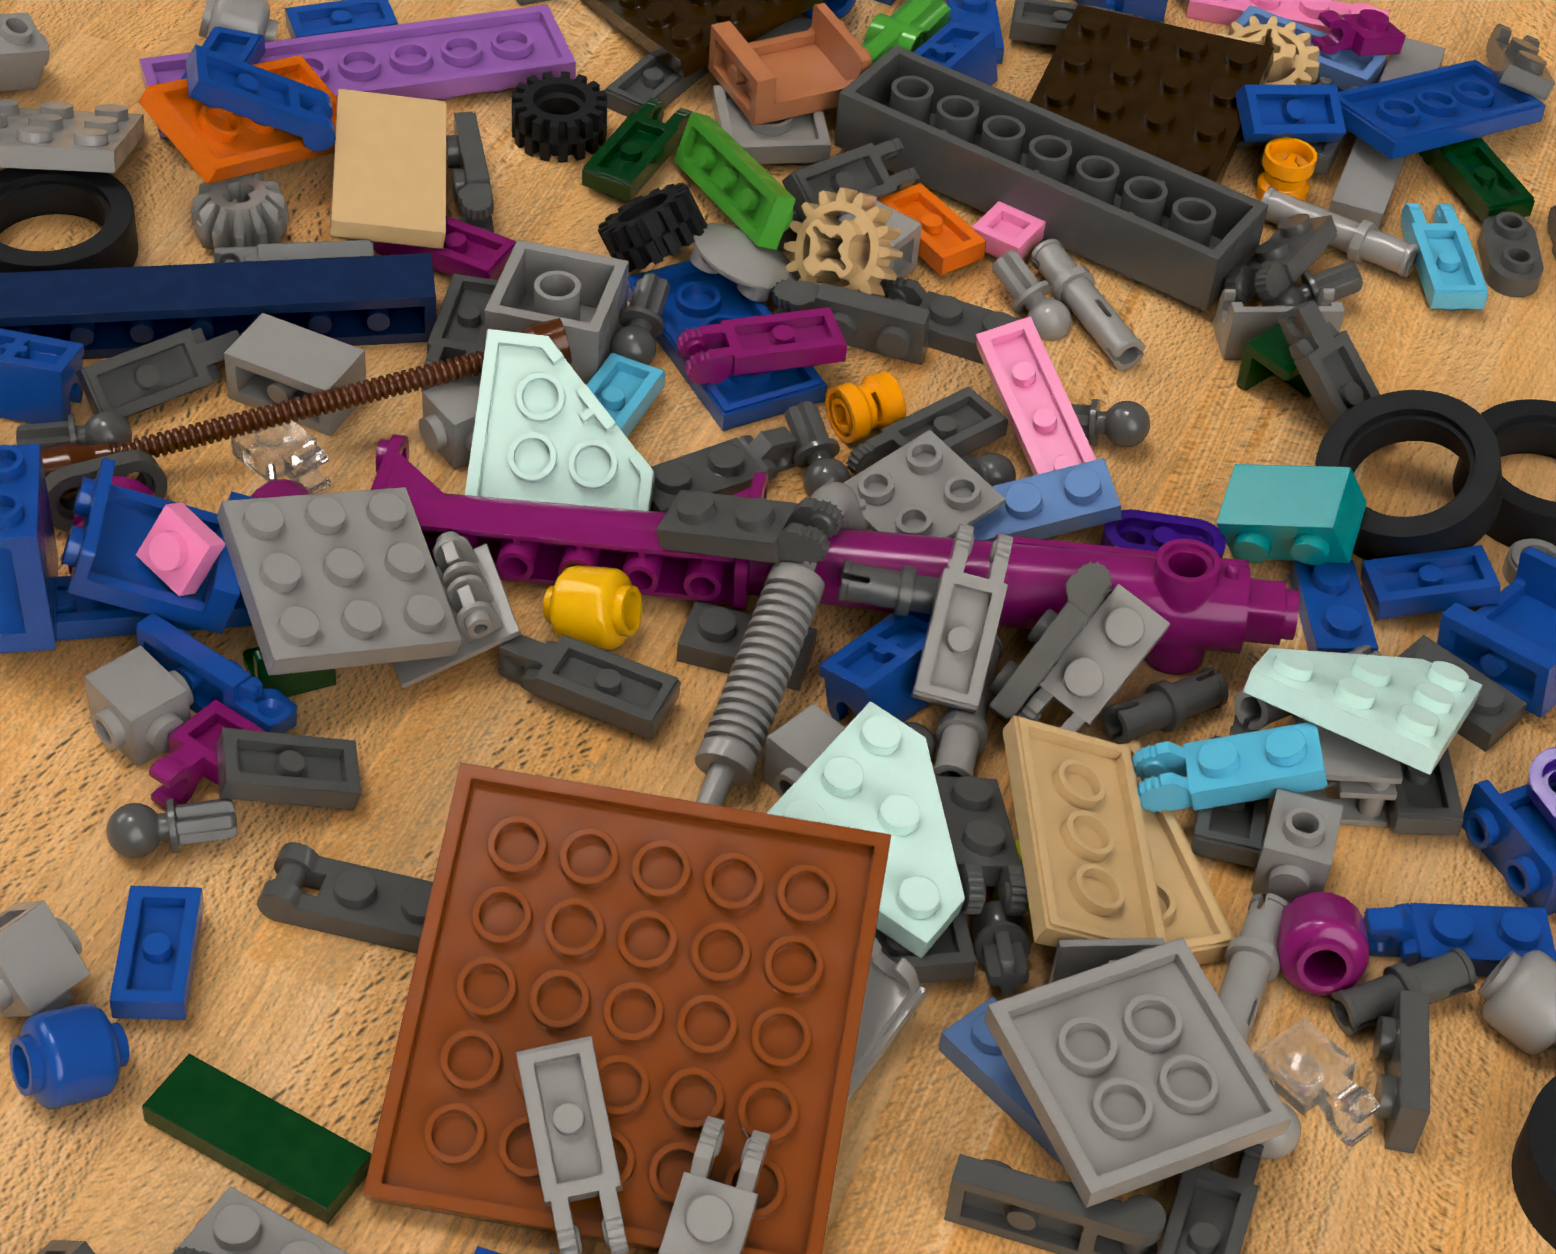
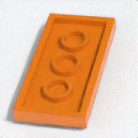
[139,55,337,184]

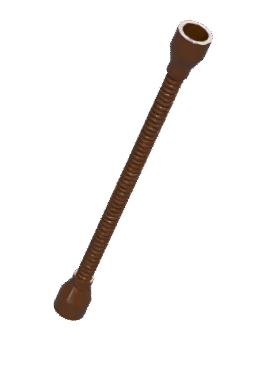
[41,318,572,495]

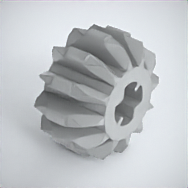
[191,173,289,249]

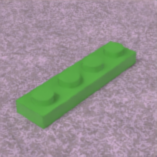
[674,112,796,250]

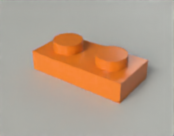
[877,183,987,276]

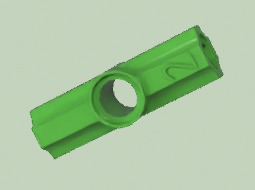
[862,0,951,64]

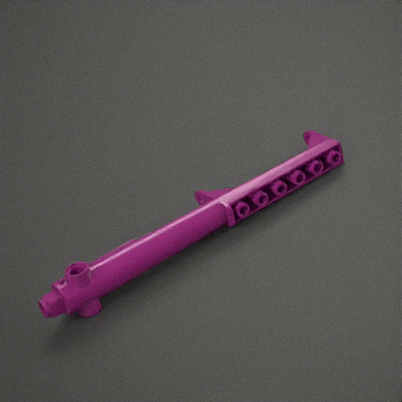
[371,434,1299,675]

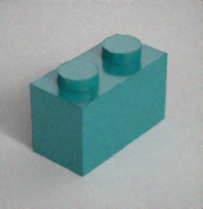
[1216,464,1367,565]

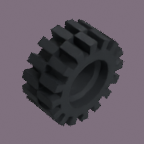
[512,71,608,163]
[598,183,707,272]

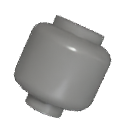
[198,0,279,42]
[1477,950,1556,1055]

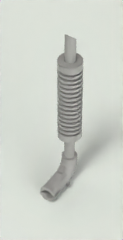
[695,482,870,806]

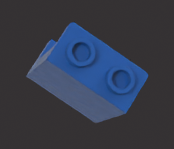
[0,444,59,653]
[61,458,254,634]
[1437,547,1556,718]
[1461,780,1556,916]

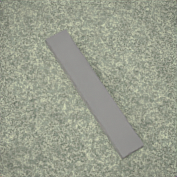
[1329,38,1446,229]

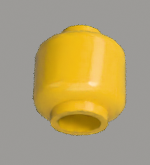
[543,565,643,651]

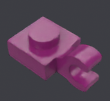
[1311,9,1406,56]
[149,699,265,810]

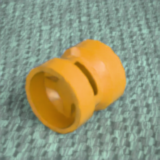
[1255,137,1317,202]
[825,370,906,443]

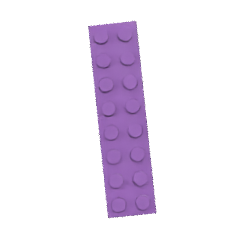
[139,5,576,138]

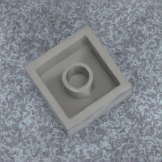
[484,240,629,384]

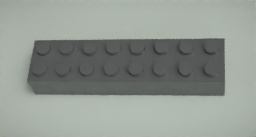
[834,45,1268,312]

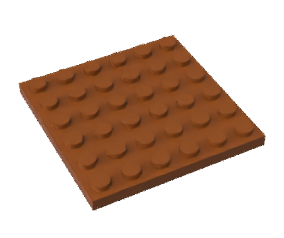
[363,762,892,1254]

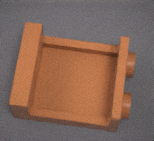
[708,3,873,126]

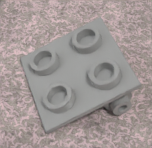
[844,429,1006,538]
[393,532,522,689]

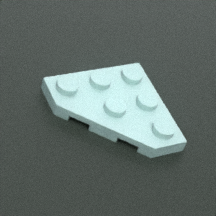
[465,329,655,511]
[1243,648,1482,775]
[766,701,965,959]

